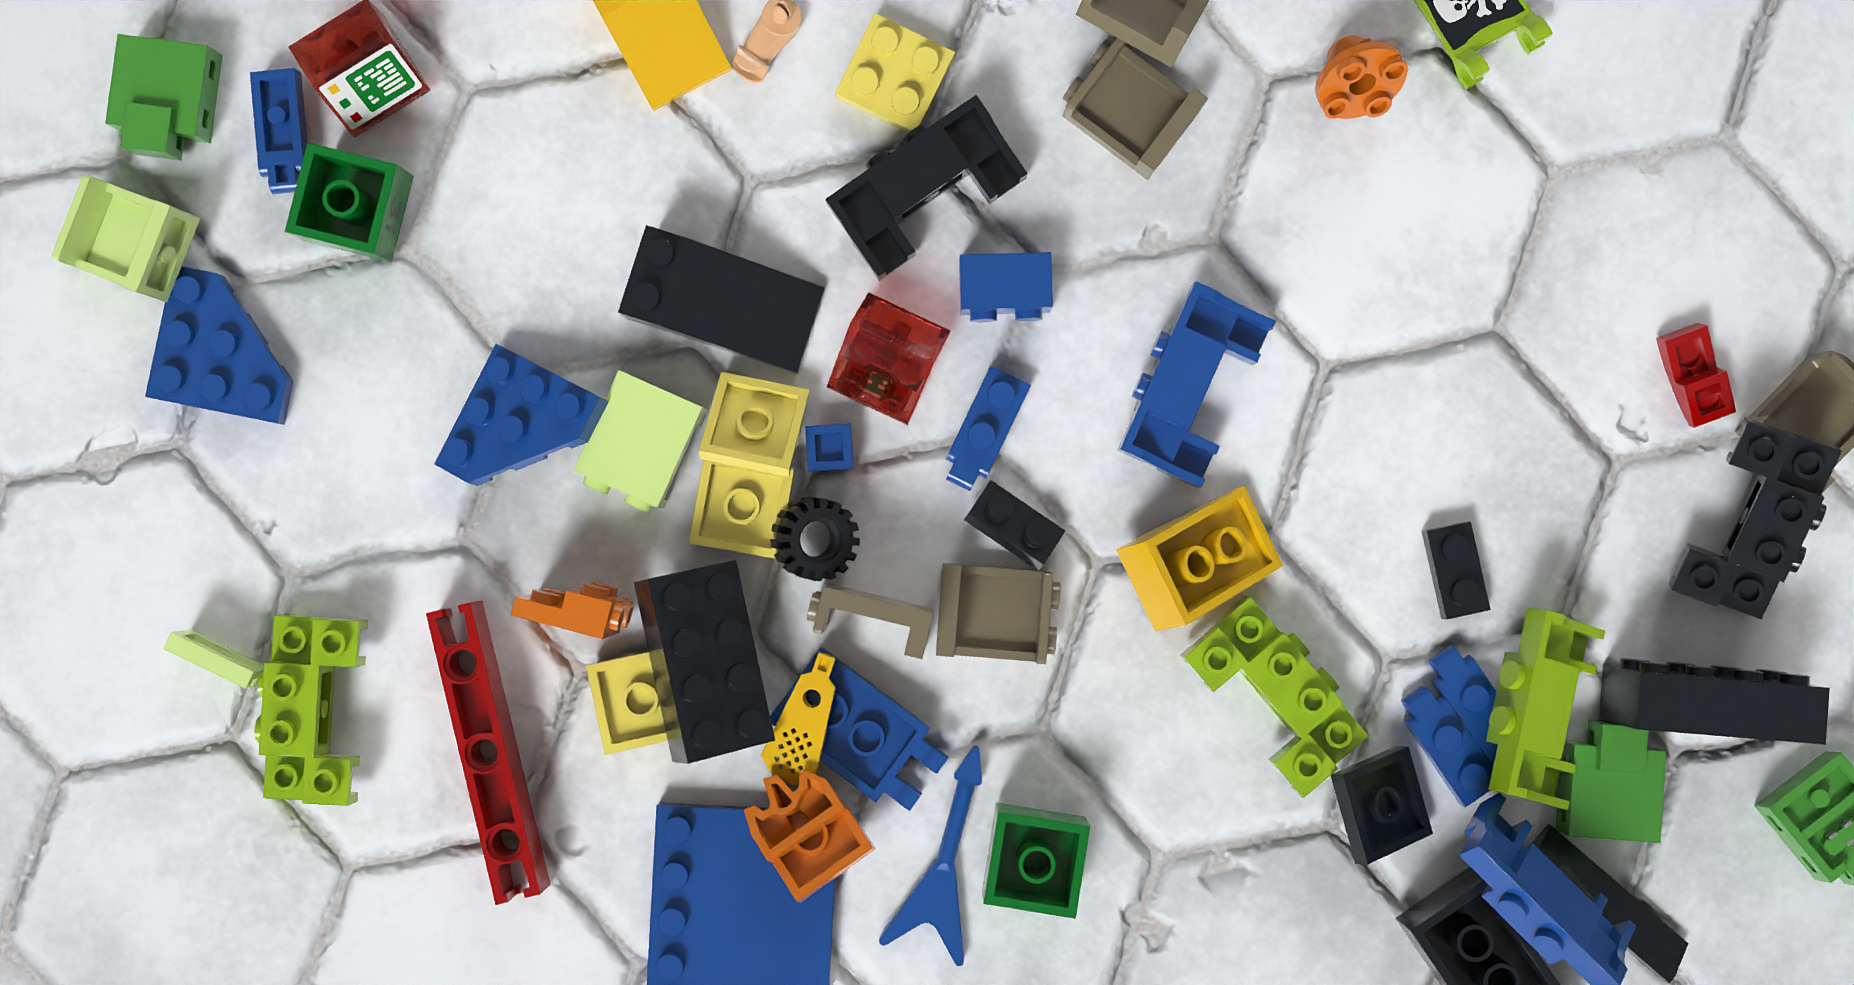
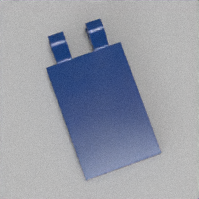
[770,647,949,811]

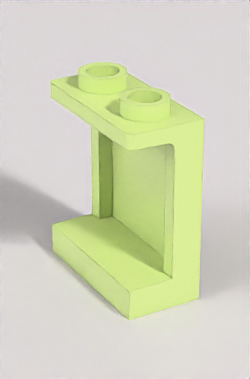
[51,174,200,302]
[573,370,708,513]

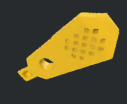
[760,652,836,786]

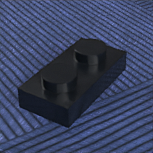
[964,480,1065,571]
[1422,521,1491,620]

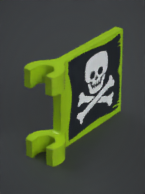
[1414,0,1553,90]

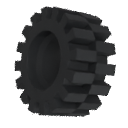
[770,497,860,581]

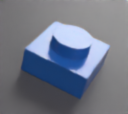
[805,423,854,472]

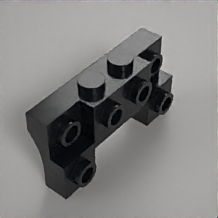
[825,95,1028,281]
[1669,417,1842,620]

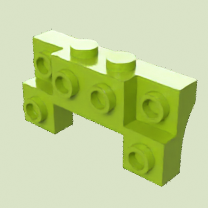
[1180,596,1369,798]
[1486,608,1605,810]
[254,614,368,806]

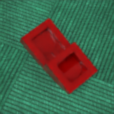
[1656,323,1736,428]

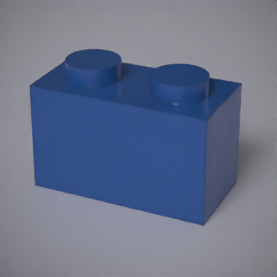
[959,252,1053,323]

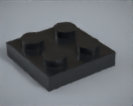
[1330,746,1433,865]

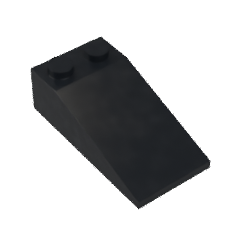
[618,225,825,374]

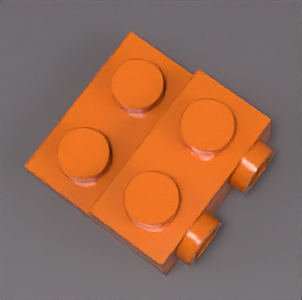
[511,582,634,639]

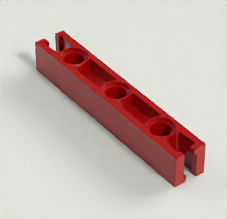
[426,600,551,905]

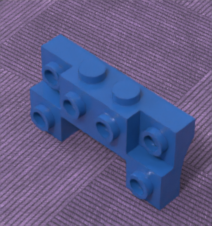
[1117,281,1276,488]
[1459,793,1636,985]

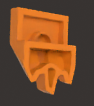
[744,770,876,902]

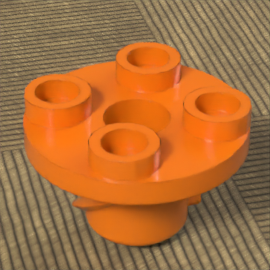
[1315,35,1408,119]

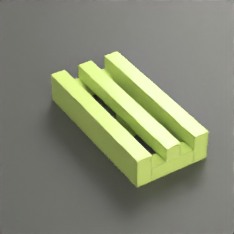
[163,630,264,689]

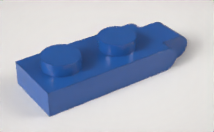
[250,68,307,194]
[945,366,1031,491]
[1428,645,1498,767]
[1401,684,1493,808]

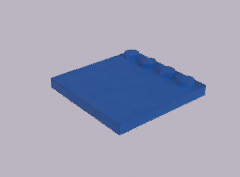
[647,802,835,985]

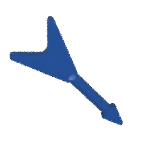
[879,745,982,966]

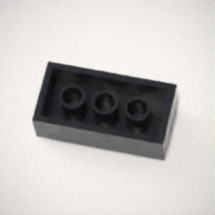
[634,560,775,764]
[1599,658,1830,745]
[1395,867,1560,985]

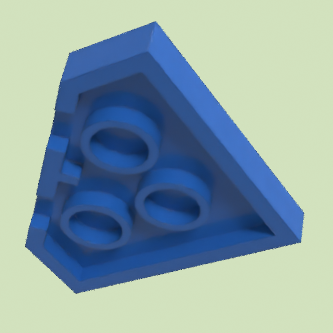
[145,266,293,425]
[434,344,609,486]

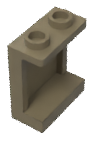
[1075,0,1209,68]
[1062,38,1209,180]
[1735,351,1854,493]
[936,563,1061,664]
[807,583,933,659]

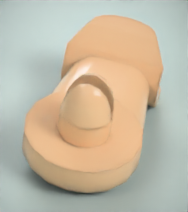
[732,0,802,83]

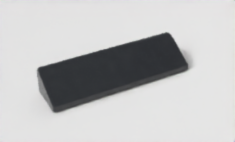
[1530,824,1689,984]

